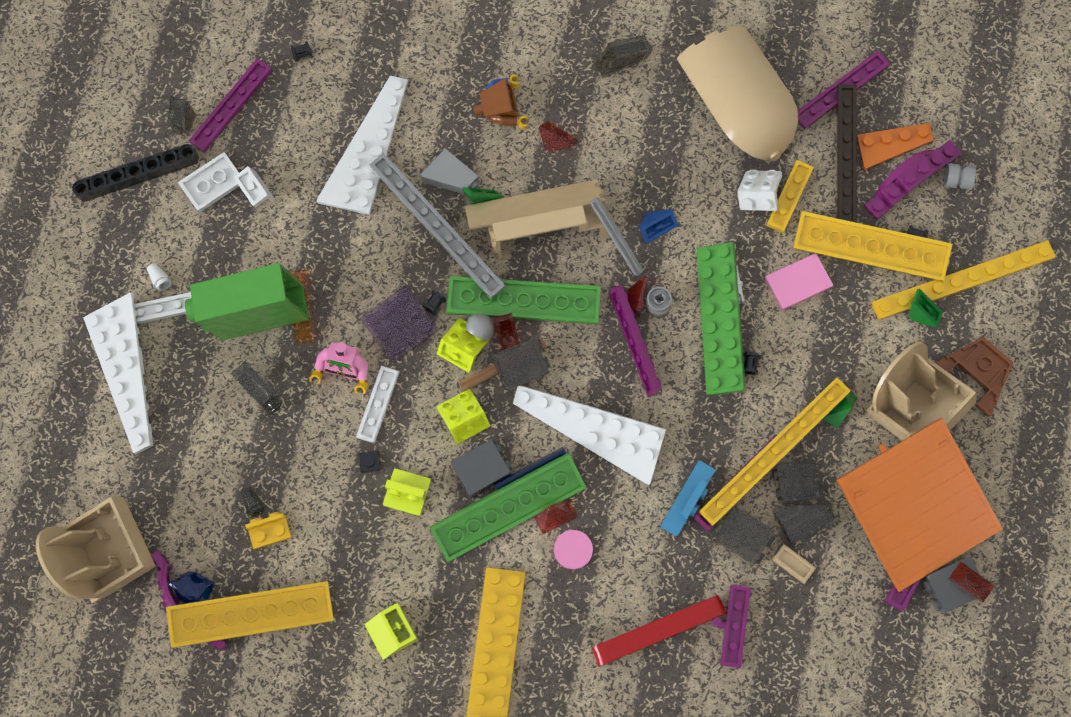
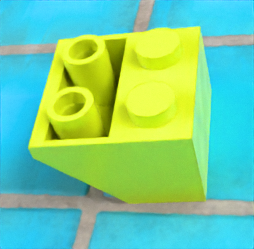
[364,603,418,660]

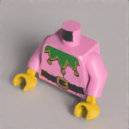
[309,342,369,395]

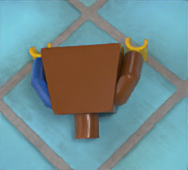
[473,75,528,129]

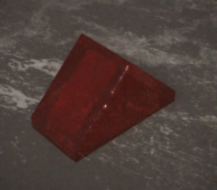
[493,313,521,352]

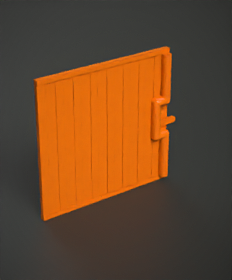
[836,418,1003,592]

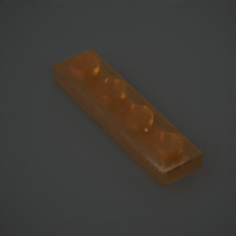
[290,269,315,345]

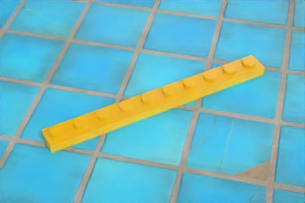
[871,240,1056,320]
[699,378,851,526]

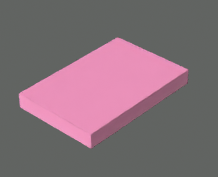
[765,253,834,311]

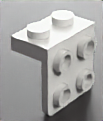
[737,170,782,211]

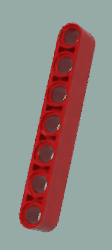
[591,595,727,667]

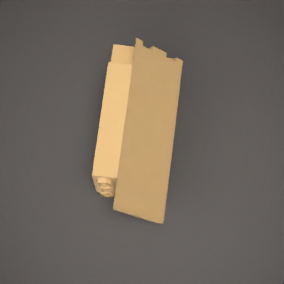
[465,179,609,259]

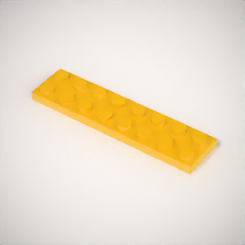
[793,211,953,281]
[466,567,526,717]
[166,581,334,648]

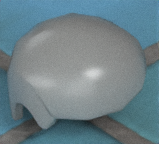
[466,314,495,340]

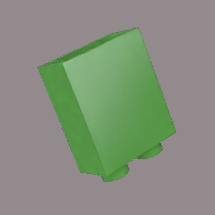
[185,263,309,340]

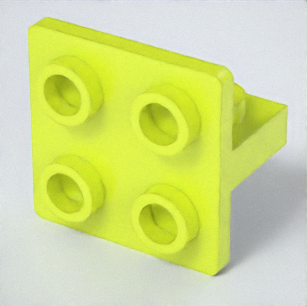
[383,469,431,516]

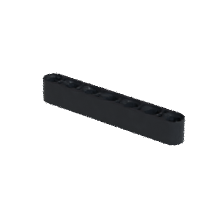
[72,144,199,202]

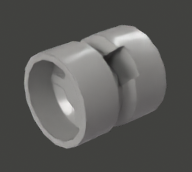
[944,163,976,190]
[646,286,672,317]

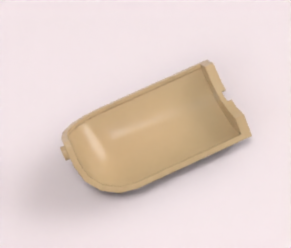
[677,26,798,161]

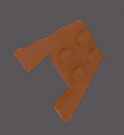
[935,337,1013,417]

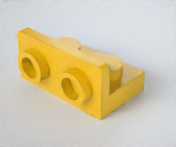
[245,512,292,550]

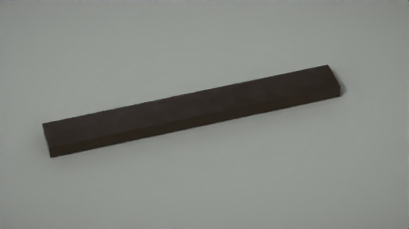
[837,85,857,223]

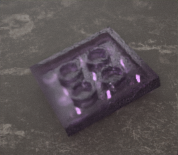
[360,286,439,364]

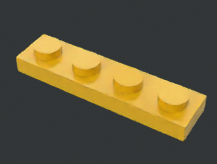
[766,160,814,233]

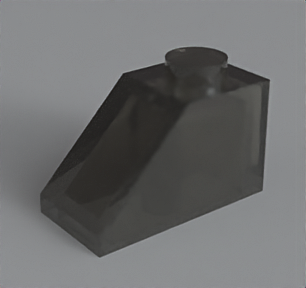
[168,96,197,135]

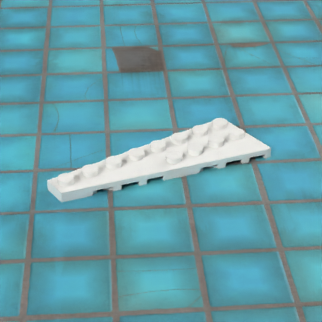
[317,76,408,215]
[83,293,154,454]
[513,385,667,485]

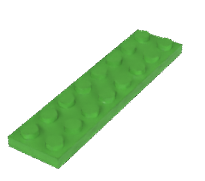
[697,242,746,396]
[447,276,601,325]
[429,453,586,562]

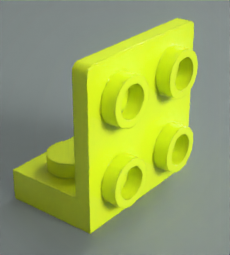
[437,318,490,373]
[436,389,491,444]

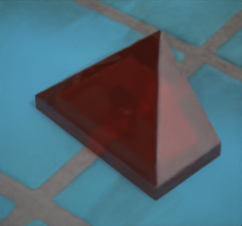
[538,121,577,153]
[626,275,648,317]
[534,500,577,535]
[949,562,994,603]

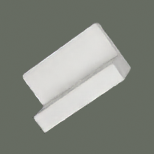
[233,166,275,208]

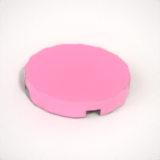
[554,530,593,570]

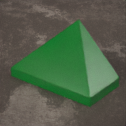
[462,187,504,205]
[908,289,943,328]
[822,392,858,429]

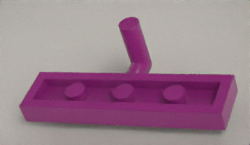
[711,585,751,669]

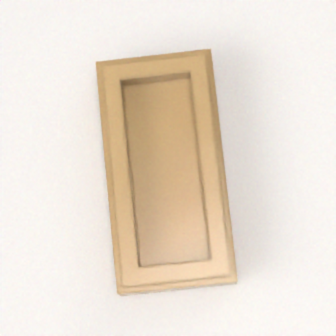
[772,544,816,584]

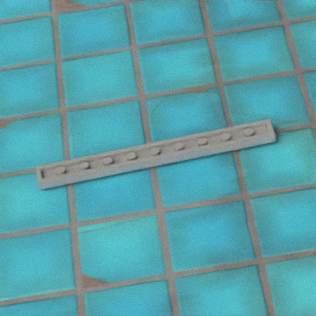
[369,153,506,300]

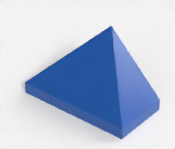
[639,209,679,244]

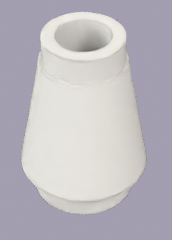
[147,263,171,291]

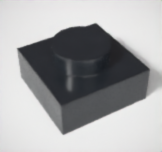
[359,451,381,473]

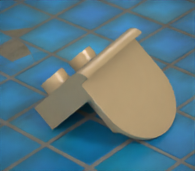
[866,342,976,440]
[36,497,156,603]

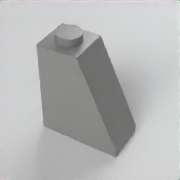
[420,148,479,195]

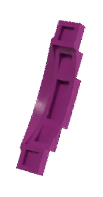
[864,140,962,220]
[151,550,229,651]

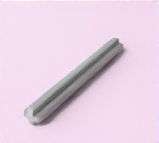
[590,198,643,276]

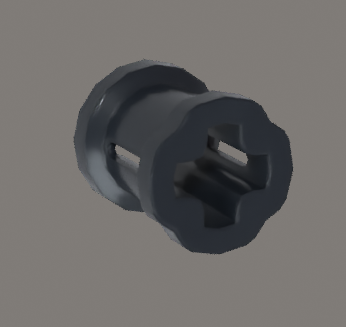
[290,41,313,62]
[907,225,929,238]
[422,290,446,315]
[744,352,761,375]

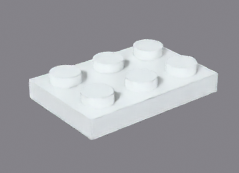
[178,152,239,213]

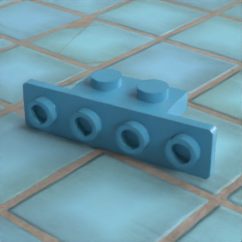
[661,461,715,537]

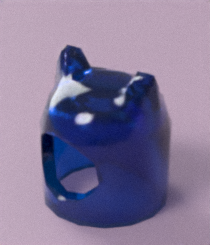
[168,571,215,604]

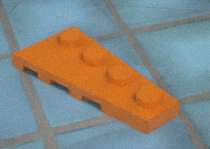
[857,123,934,171]

